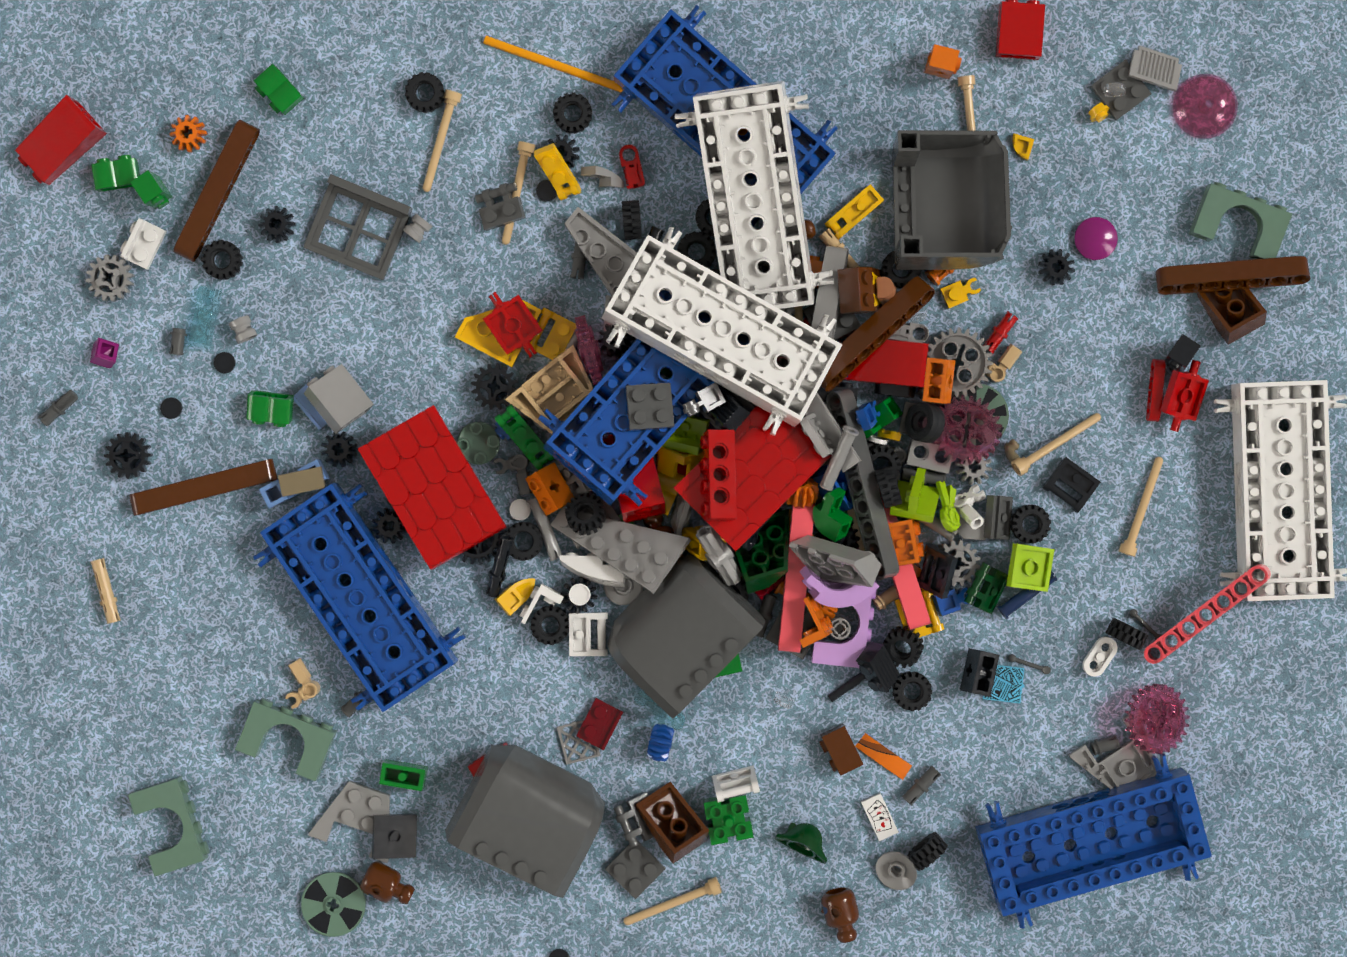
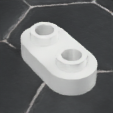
[1082,637,1118,677]

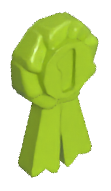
[936,481,961,532]

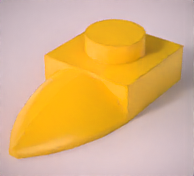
[494,578,535,616]

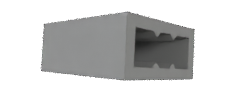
[304,364,374,434]

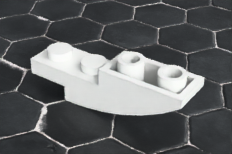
[560,553,630,587]

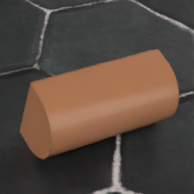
[876,277,898,306]

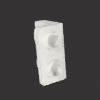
[120,218,167,270]

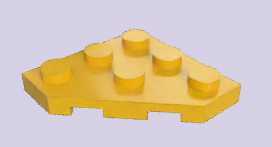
[455,300,542,367]

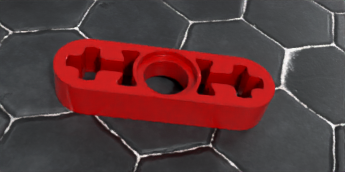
[1146,359,1166,422]

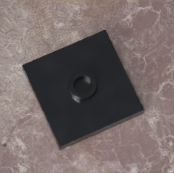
[372,814,417,859]

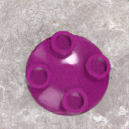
[1074,217,1118,260]

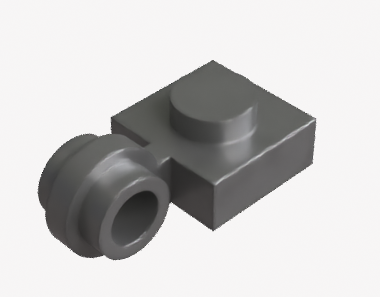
[682,382,726,417]

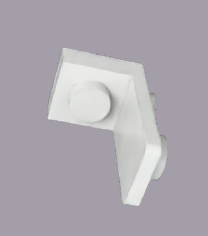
[520,583,564,625]

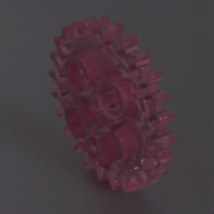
[575,315,604,385]
[933,395,1002,465]
[1124,684,1190,754]

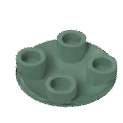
[457,422,500,465]

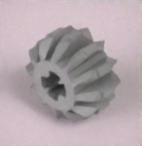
[955,449,992,485]

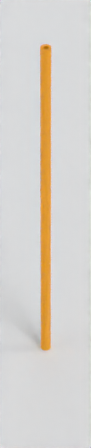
[483,36,748,135]

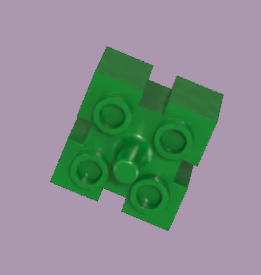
[703,794,754,845]

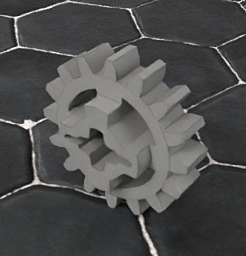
[86,254,135,302]
[933,540,980,587]

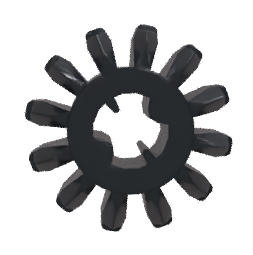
[548,135,580,168]
[258,206,296,243]
[1038,249,1075,286]
[598,324,635,358]
[321,431,358,467]
[371,508,407,544]
[561,577,598,614]

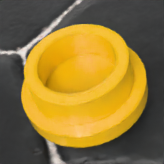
[1088,102,1109,122]

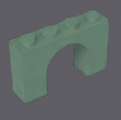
[1189,182,1292,259]
[235,698,337,781]
[128,776,209,877]

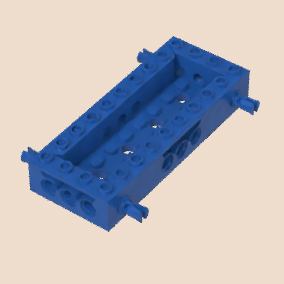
[611,5,838,227]
[538,290,749,507]
[253,483,466,712]
[975,753,1212,929]

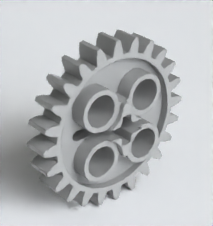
[926,327,994,398]

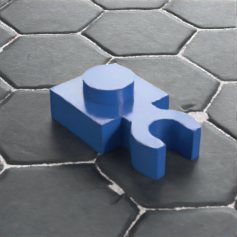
[856,401,881,431]
[933,587,969,616]

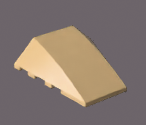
[505,345,594,435]

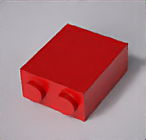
[995,0,1045,60]

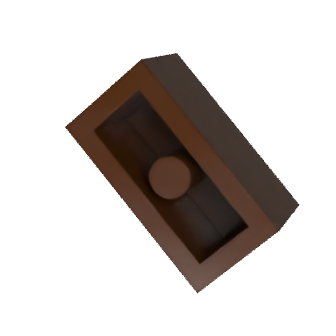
[819,724,864,776]

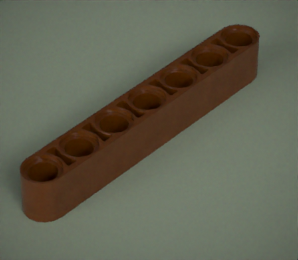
[173,119,260,262]
[1155,256,1311,295]
[821,276,935,391]
[129,459,278,516]

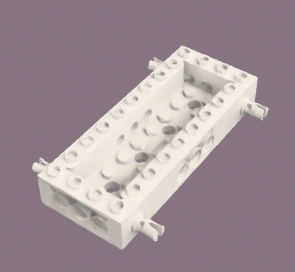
[675,81,834,309]
[602,227,842,436]
[1214,380,1347,601]

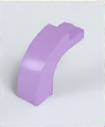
[799,565,880,608]

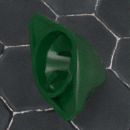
[775,823,827,864]

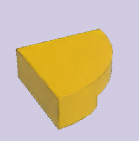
[1012,133,1034,161]
[877,428,901,442]

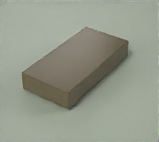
[278,466,326,497]

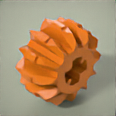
[169,115,208,153]
[786,478,819,508]

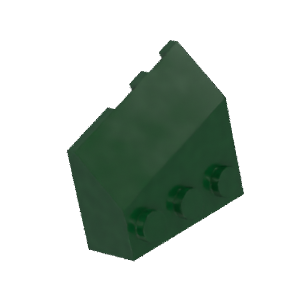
[732,509,789,594]

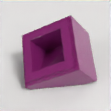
[90,337,119,368]

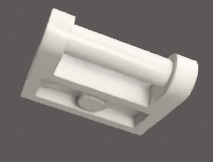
[569,612,608,656]
[712,765,760,803]

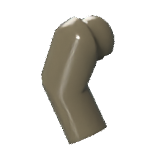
[1004,439,1019,463]

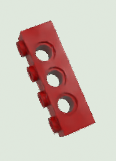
[700,430,737,521]

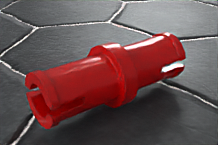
[982,311,1019,354]

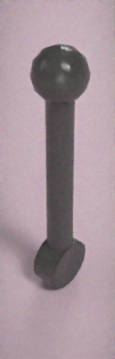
[1129,609,1162,640]
[1008,654,1051,674]

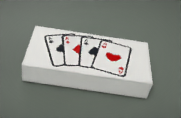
[861,793,899,841]

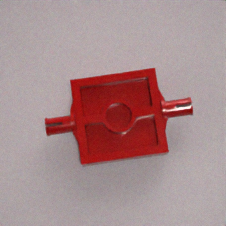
[483,292,543,358]
[1160,359,1209,432]

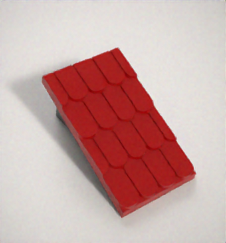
[358,405,507,570]
[674,406,832,551]

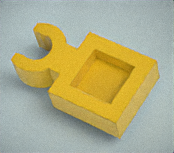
[940,278,981,309]

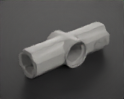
[696,525,742,586]

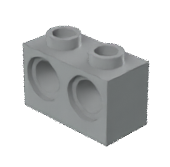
[904,439,955,474]

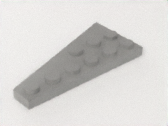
[564,207,665,301]
[551,508,691,594]

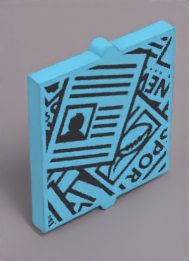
[983,665,1025,703]

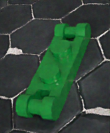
[494,405,555,470]

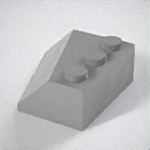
[789,535,881,587]

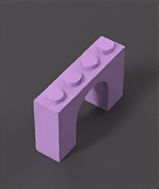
[811,581,876,668]

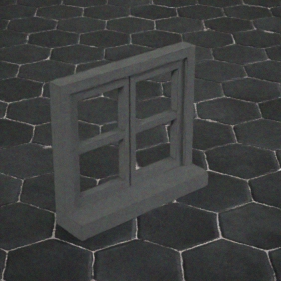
[303,174,413,281]

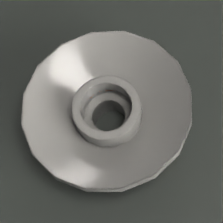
[875,851,917,890]

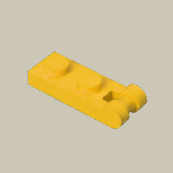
[534,143,581,201]
[824,184,884,240]

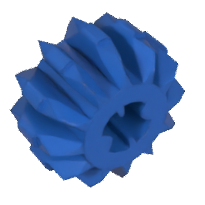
[647,724,674,762]

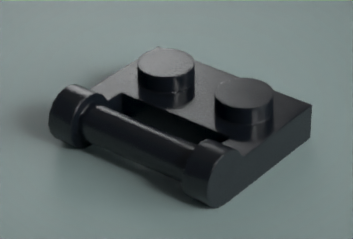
[1042,457,1101,513]
[917,543,958,599]

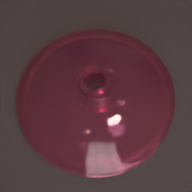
[1173,74,1238,139]

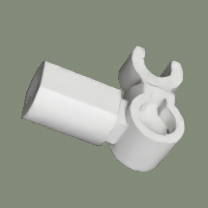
[954,484,986,530]

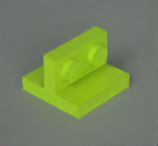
[662,416,710,456]
[890,468,939,523]
[1006,543,1055,592]

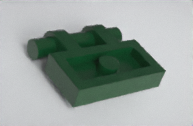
[964,562,1008,615]

